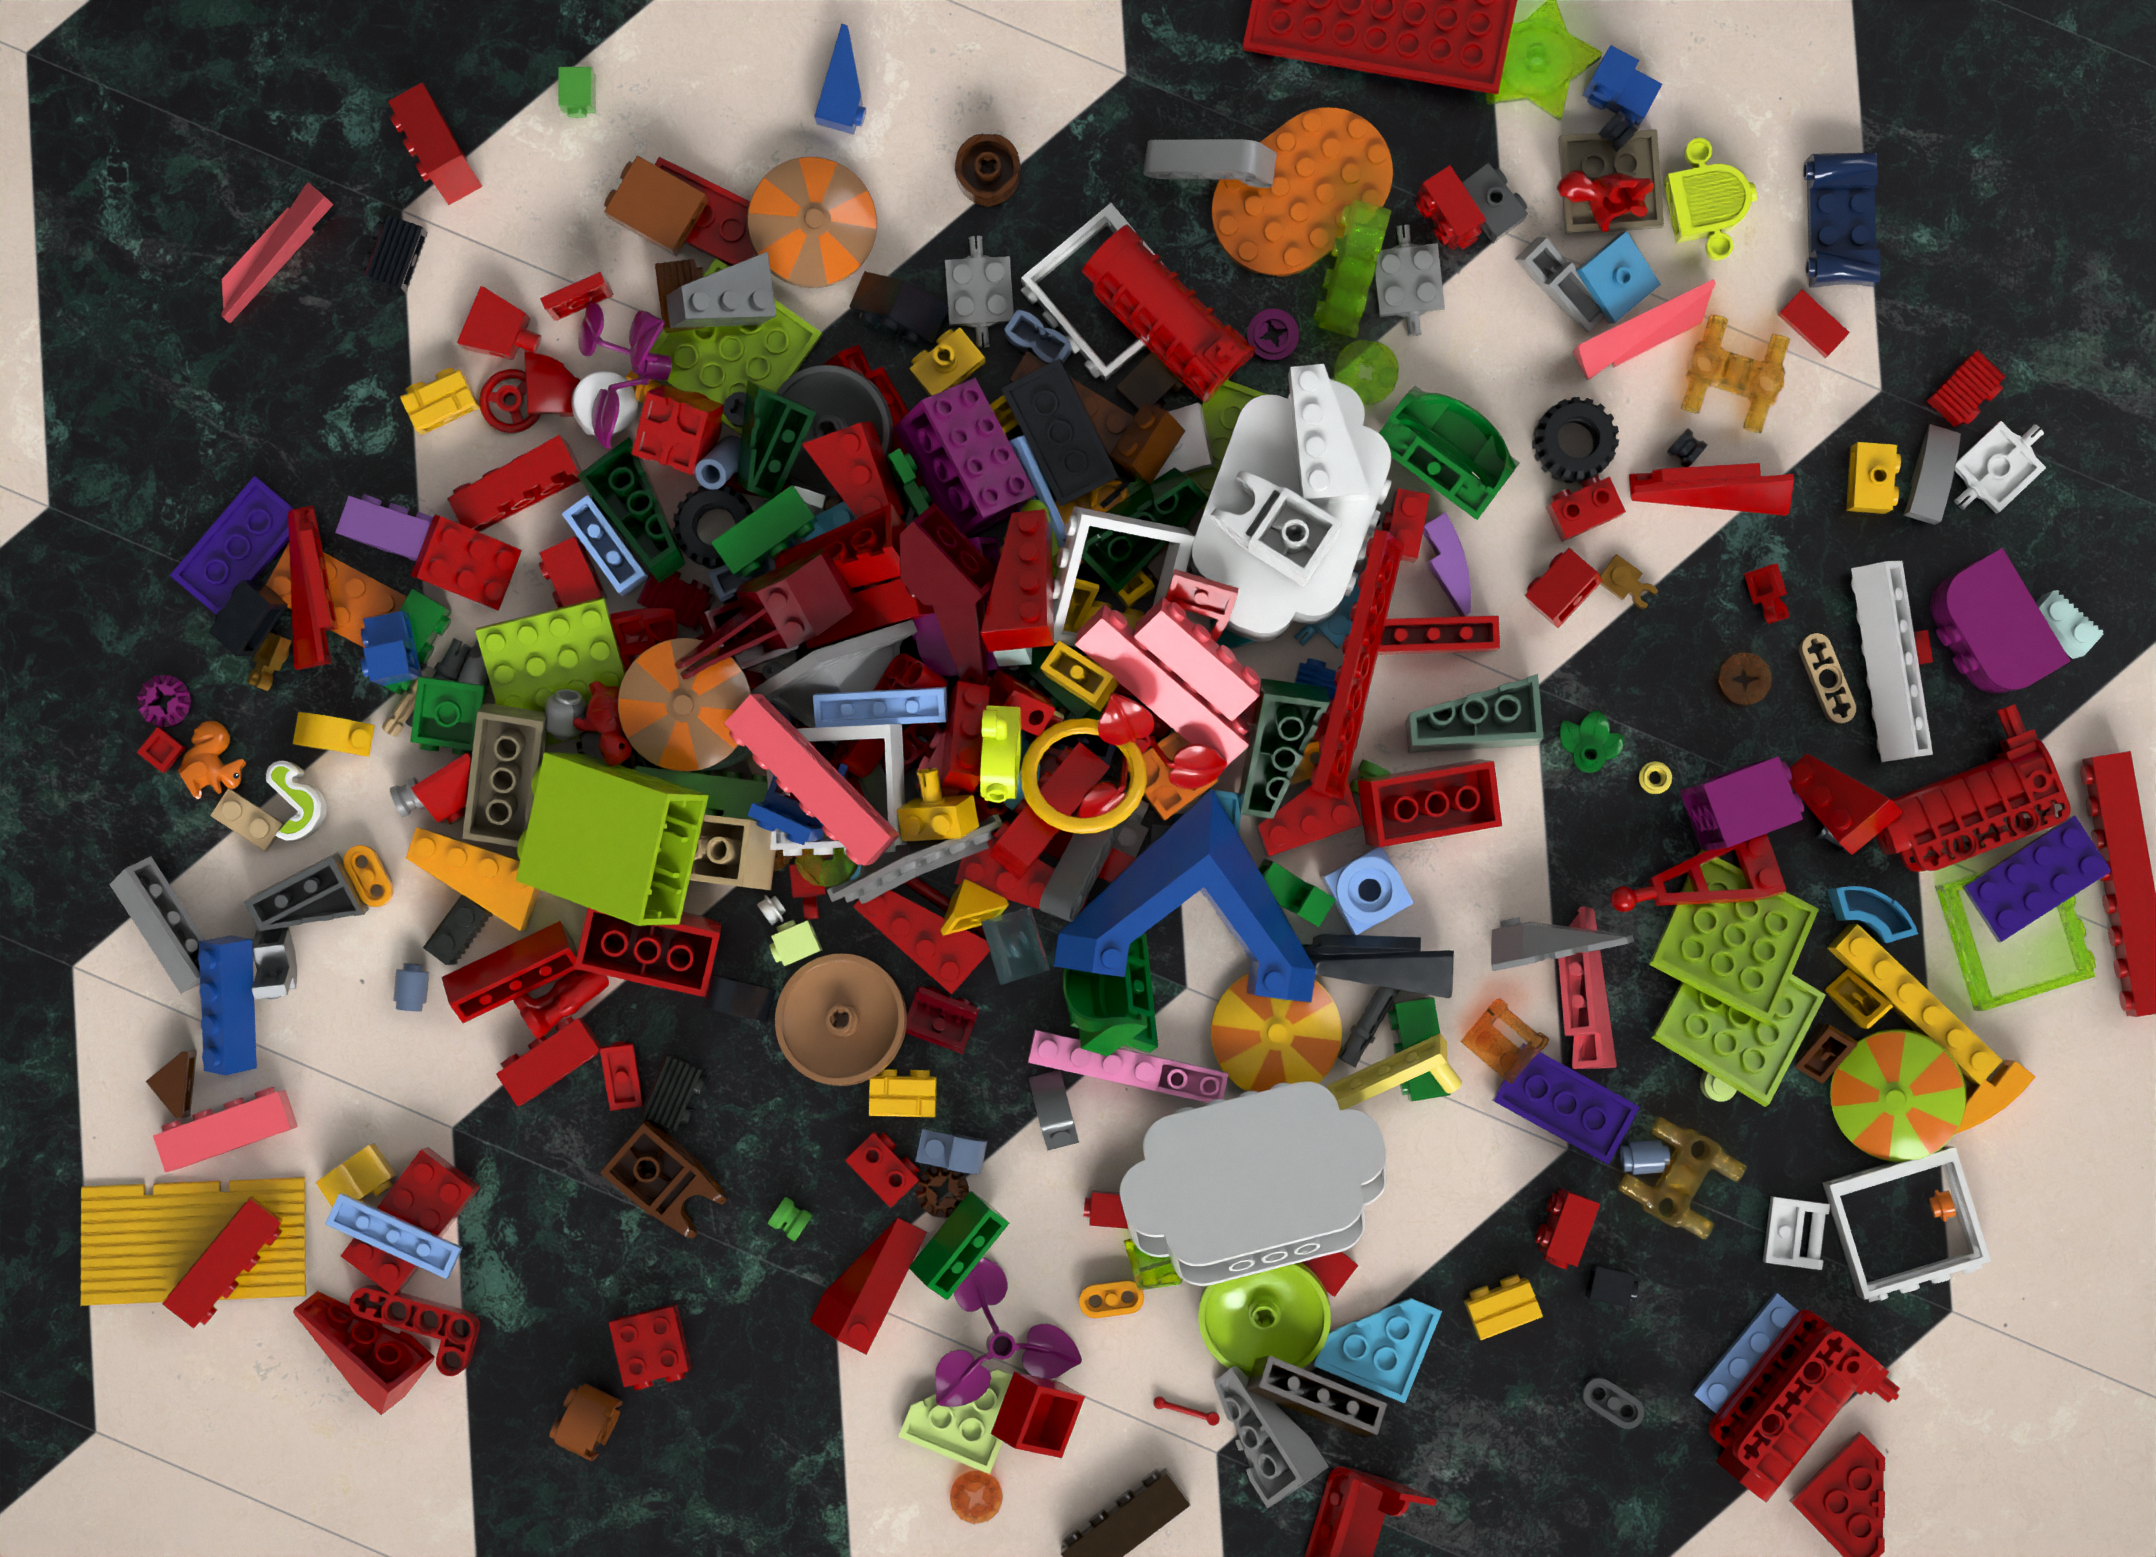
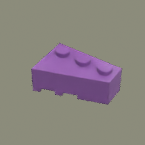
[335,494,433,562]

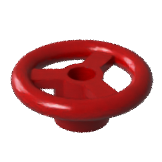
[479,369,541,433]

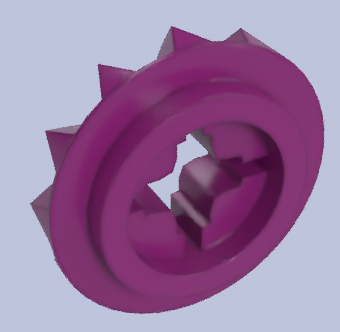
[1247,309,1299,361]
[137,675,191,727]

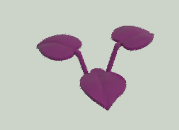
[578,302,672,449]
[935,1257,1082,1407]

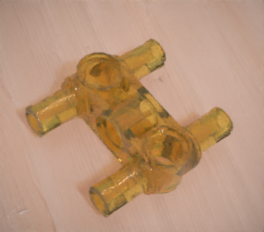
[1681,315,1790,433]
[1618,1116,1746,1240]

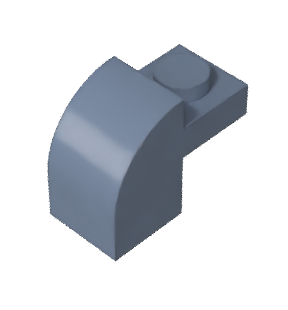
[915,1129,988,1174]

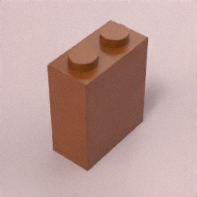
[604,155,709,257]

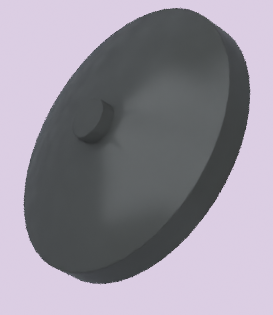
[777,365,893,497]

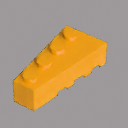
[406,827,540,931]

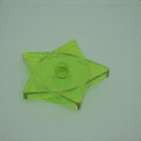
[1486,0,1602,121]

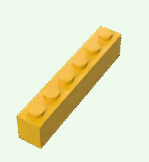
[1827,924,2003,1085]

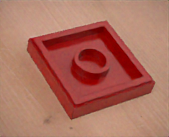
[540,272,614,321]

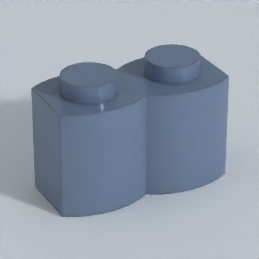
[1004,310,1072,364]

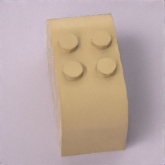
[690,815,776,890]

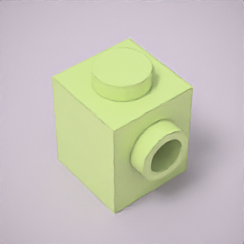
[769,920,823,966]

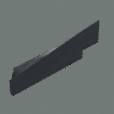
[1302,934,1454,998]

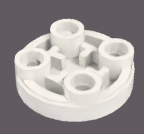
[571,371,638,436]

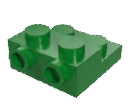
[410,676,486,755]

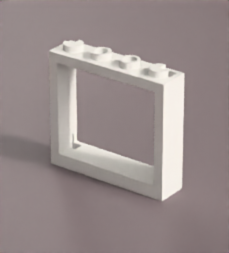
[1021,203,1164,382]
[1053,506,1195,647]
[767,724,907,856]
[1822,1145,1991,1302]

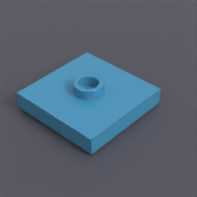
[1576,231,1661,323]

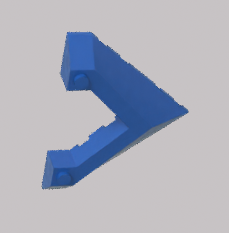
[1053,788,1316,1002]

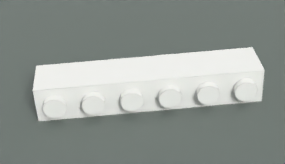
[1851,561,1933,762]

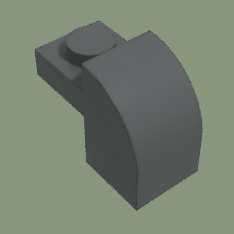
[252,927,297,999]
[1029,1070,1079,1151]

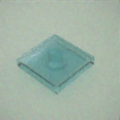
[981,907,1050,985]

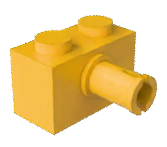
[909,328,986,396]
[896,768,979,842]

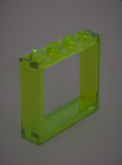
[1935,869,2096,1011]

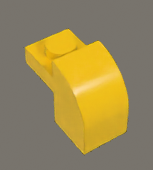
[293,712,375,757]

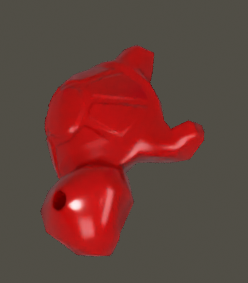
[1556,170,1654,232]
[573,681,632,766]

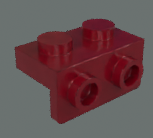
[905,986,979,1054]

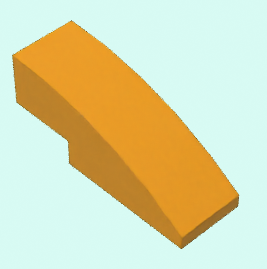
[1955,1060,2036,1134]

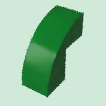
[1258,858,1336,927]

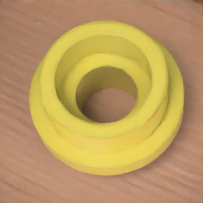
[1639,761,1672,794]

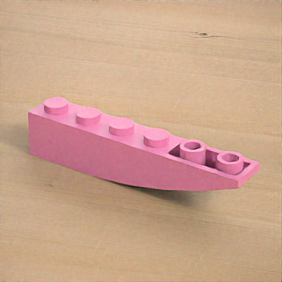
[1028,1029,1229,1103]

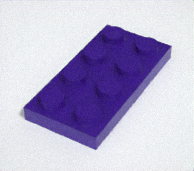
[169,476,294,615]
[1962,816,2111,942]
[1492,1043,1640,1165]

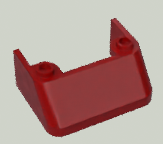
[1305,1466,1437,1557]

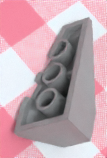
[1491,917,1634,971]
[1214,1365,1329,1509]

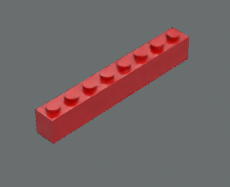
[2080,751,2156,1017]

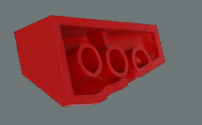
[810,1217,927,1355]
[293,1291,435,1415]

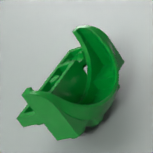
[1379,385,1520,520]
[1063,933,1158,1057]

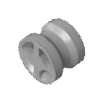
[390,777,425,817]

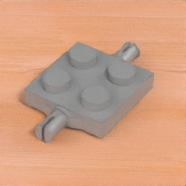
[1373,225,1445,336]
[945,236,1014,348]

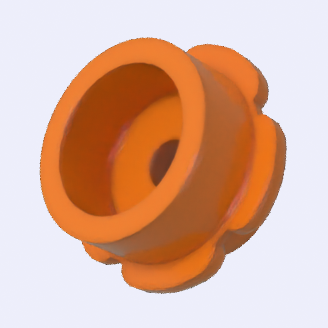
[1929,1189,1956,1222]

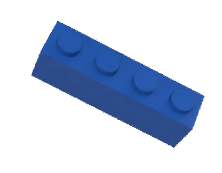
[198,935,257,1075]

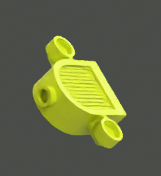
[1662,138,1757,261]
[980,706,1022,803]

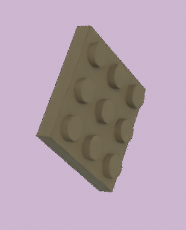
[1558,129,1664,234]

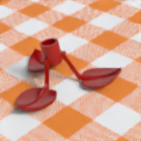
[1079,693,1227,818]

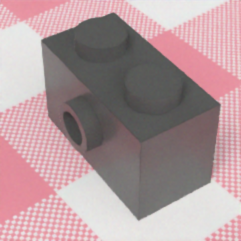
[1462,162,1528,244]

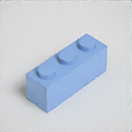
[561,495,649,597]

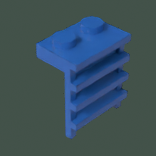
[747,763,849,845]

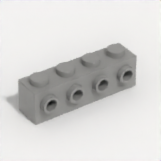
[109,856,205,994]

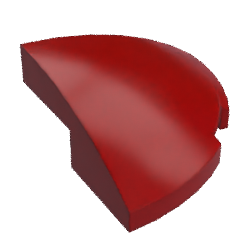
[524,352,581,417]
[611,608,677,672]

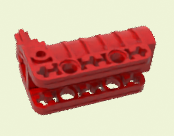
[1082,224,1256,403]
[1875,704,2071,872]
[1709,1309,1900,1503]

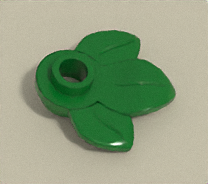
[1559,710,1624,773]

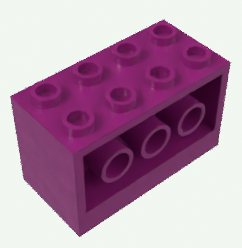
[894,378,1037,537]
[1679,756,1804,851]

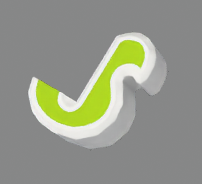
[266,761,327,841]

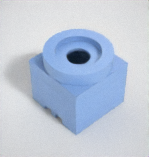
[1320,847,1414,935]

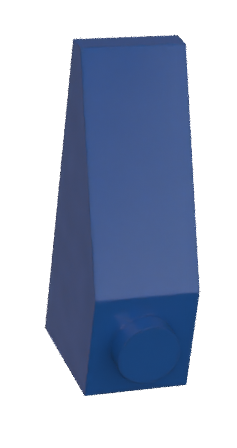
[814,24,866,135]

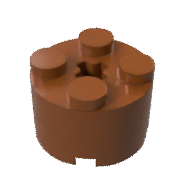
[549,1383,622,1462]

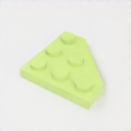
[898,1368,1013,1474]

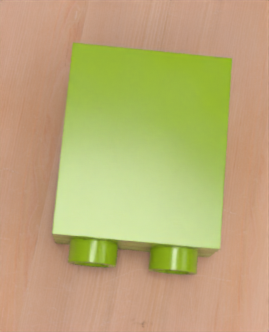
[516,752,709,926]

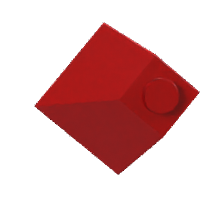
[411,753,472,825]

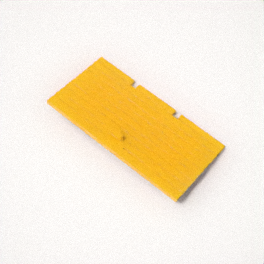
[81,1177,306,1306]

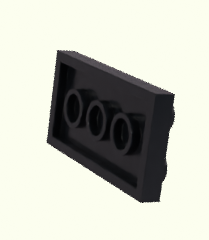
[1001,359,1120,507]

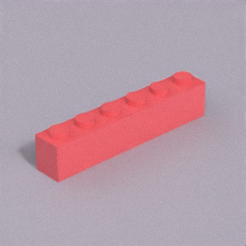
[1075,604,1251,767]
[724,694,900,866]

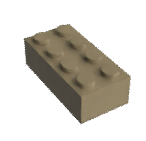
[462,703,548,847]

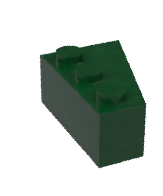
[736,380,816,500]
[1018,643,1108,720]

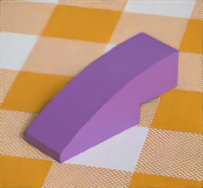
[1423,512,1471,617]

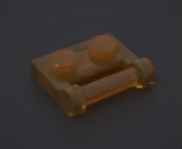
[1460,998,1549,1084]

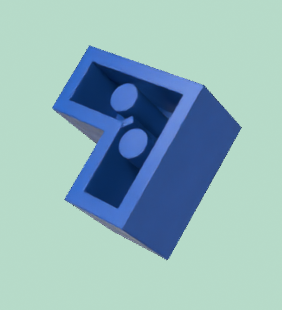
[1582,45,1662,126]
[361,611,422,686]

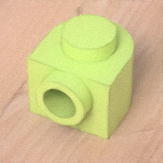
[1700,1070,1737,1102]

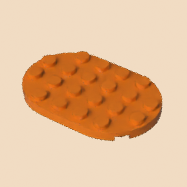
[1211,107,1393,277]

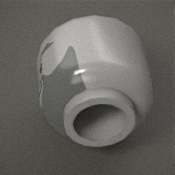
[544,689,588,741]

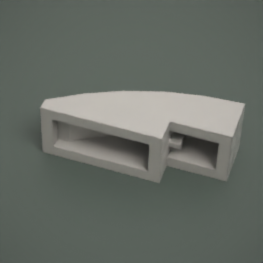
[1515,237,1605,332]
[1904,424,1961,525]

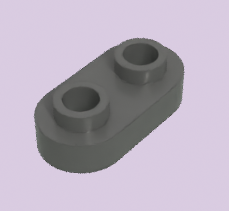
[1581,1376,1644,1429]

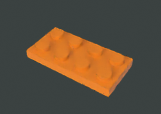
[266,543,407,648]

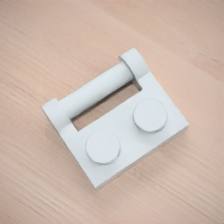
[1763,1196,1830,1270]

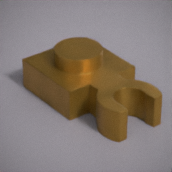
[1600,554,1658,609]
[247,632,291,691]

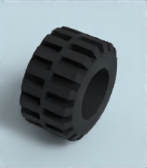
[1532,397,1619,484]
[673,485,754,569]

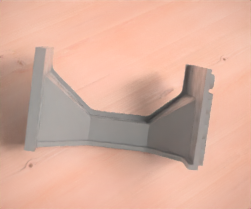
[751,620,1002,904]

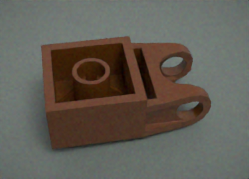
[600,1119,728,1239]

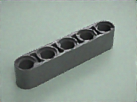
[1039,775,1129,922]

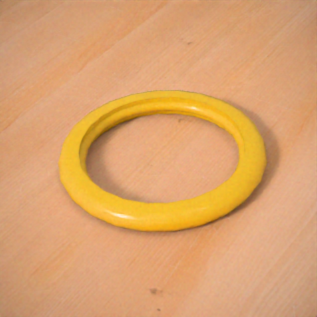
[1020,718,1147,834]

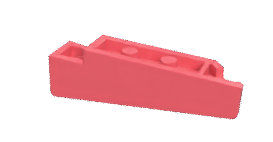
[221,182,333,323]
[1572,279,1716,380]
[1558,906,1616,1069]

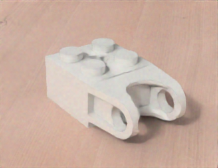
[1210,471,1342,587]

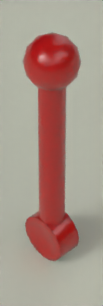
[1153,1396,1220,1426]

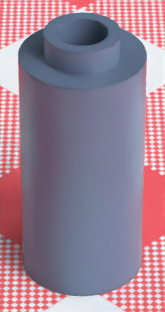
[695,435,741,490]

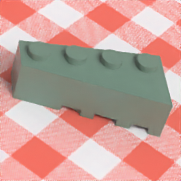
[1406,674,1543,753]

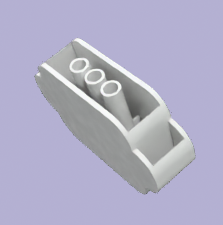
[1190,379,1392,642]
[1120,1082,1387,1286]

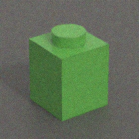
[558,67,596,118]

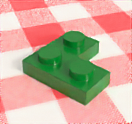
[886,448,932,517]

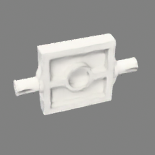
[1954,421,2046,514]

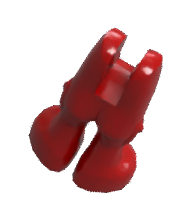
[513,969,609,1040]

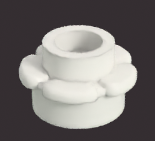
[757,895,786,925]

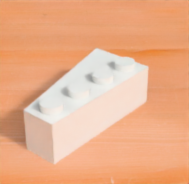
[1288,364,1371,505]

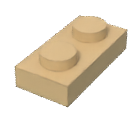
[210,788,285,852]

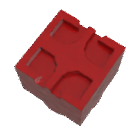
[631,384,724,475]

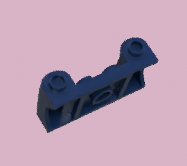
[1803,153,1880,288]

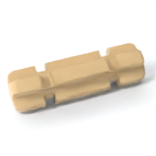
[382,679,418,737]

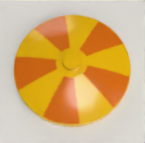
[1210,973,1342,1093]

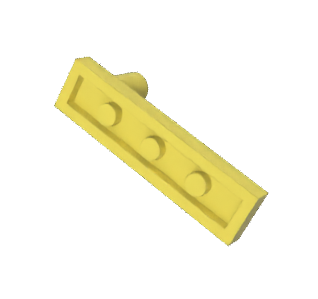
[1327,1033,1462,1110]

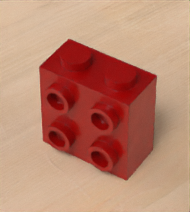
[1416,165,1486,251]
[1535,1188,1600,1269]
[609,1303,692,1390]

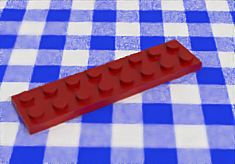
[1311,529,1404,800]

